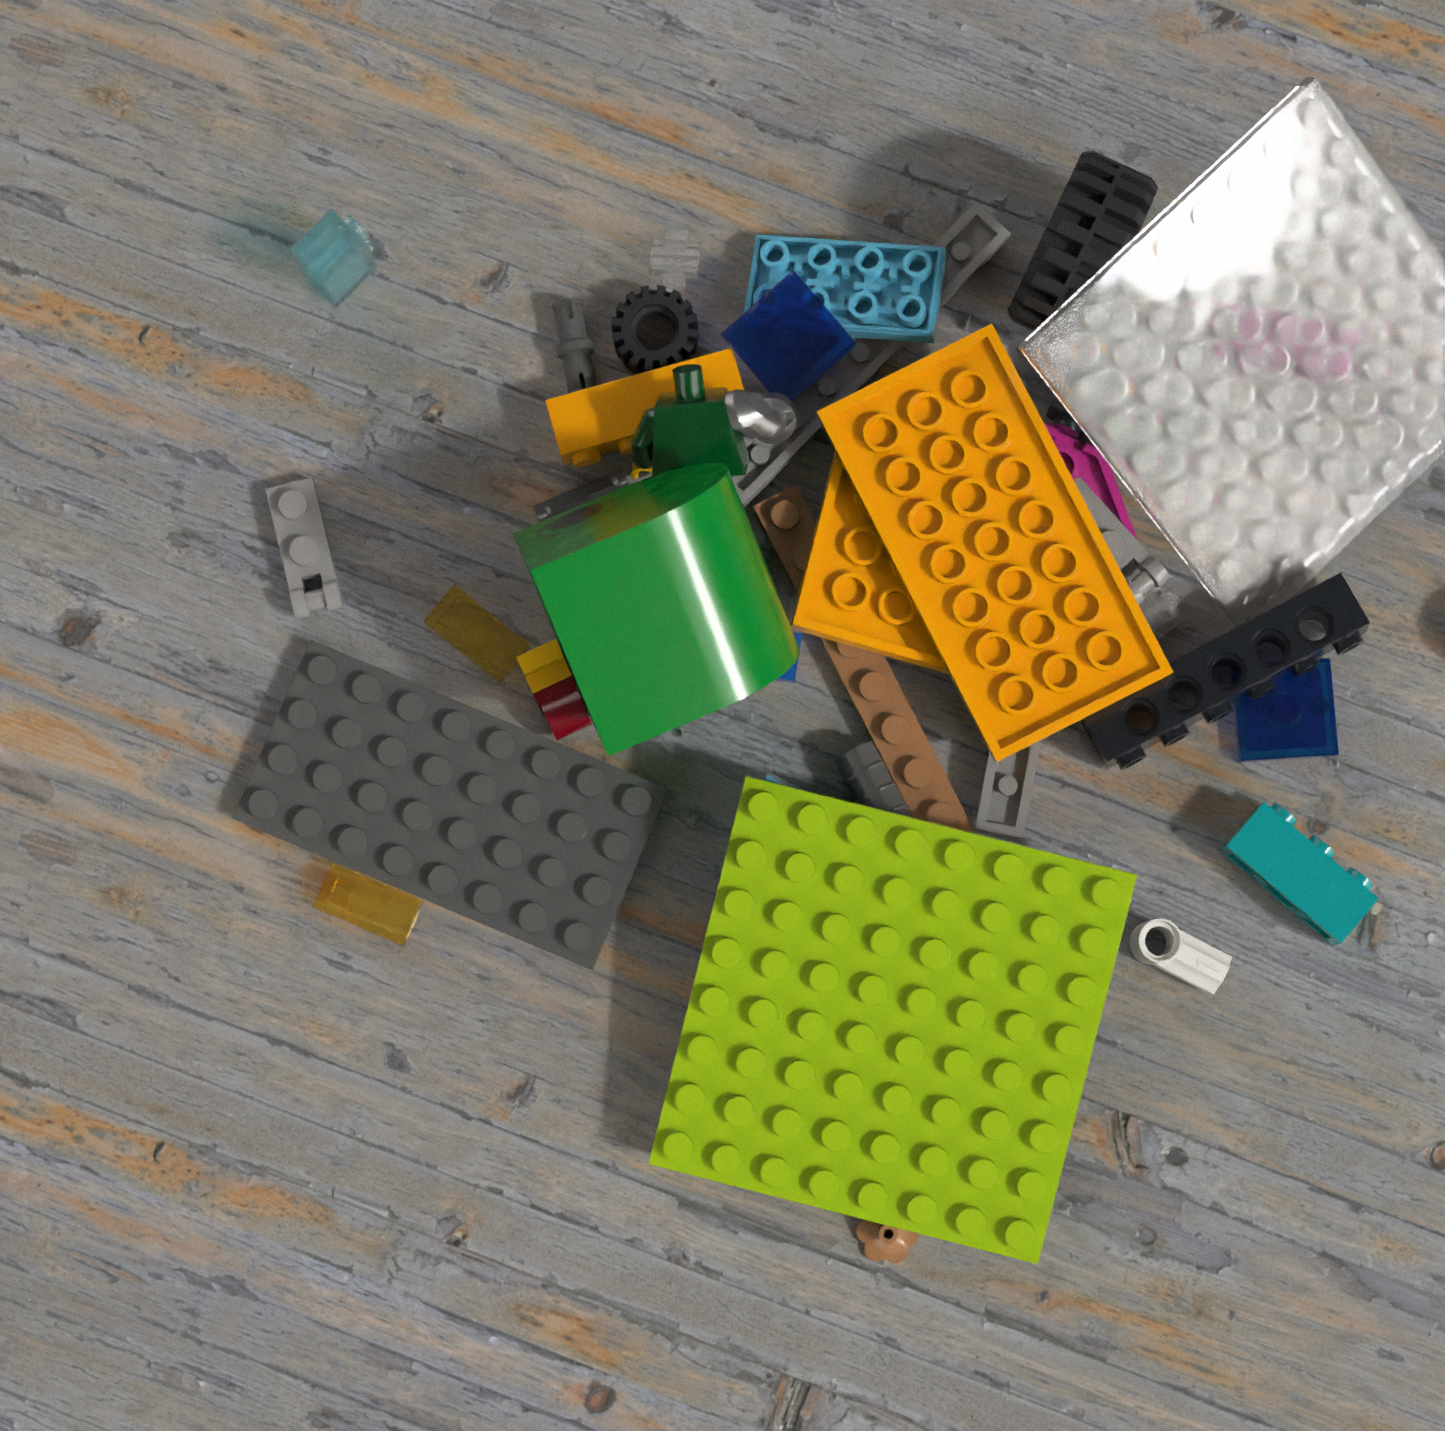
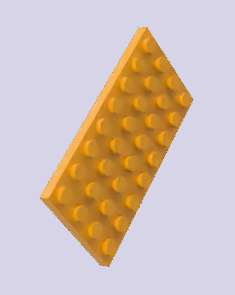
[816,323,1174,763]

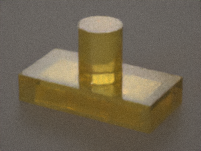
[423,584,530,684]
[313,862,424,947]

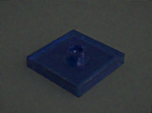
[720,270,858,401]
[1230,658,1339,763]

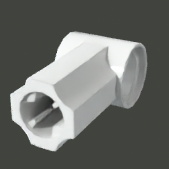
[1129,918,1232,995]

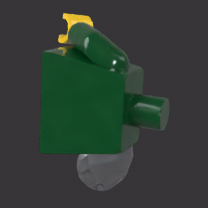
[631,364,797,480]

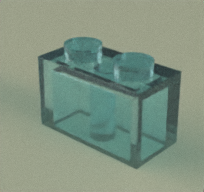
[290,209,377,308]

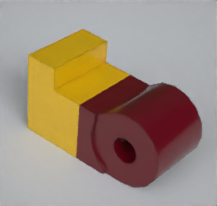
[516,639,592,741]

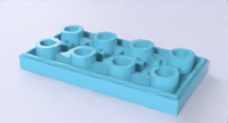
[742,234,947,343]

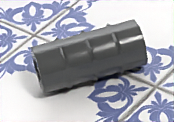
[835,741,912,817]

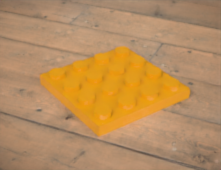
[790,452,949,674]

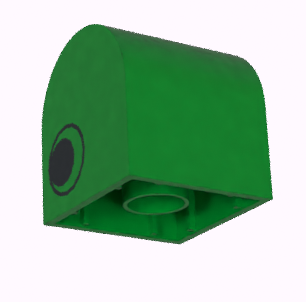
[513,462,800,756]

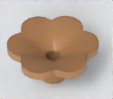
[856,1220,919,1263]

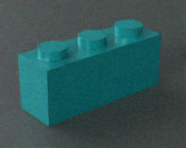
[1219,802,1379,946]

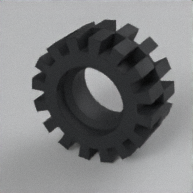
[611,285,699,374]

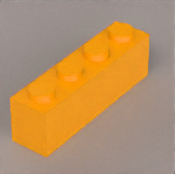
[545,348,744,468]

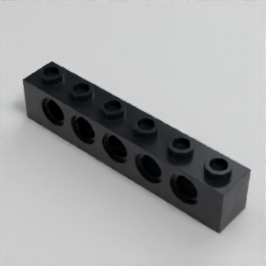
[1080,572,1370,770]

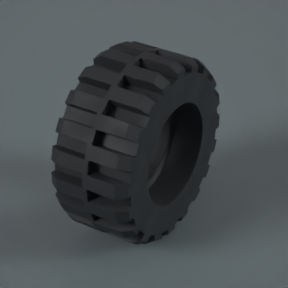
[1007,151,1158,349]

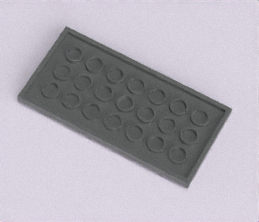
[232,640,669,971]

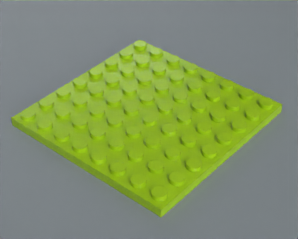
[648,775,1137,1264]

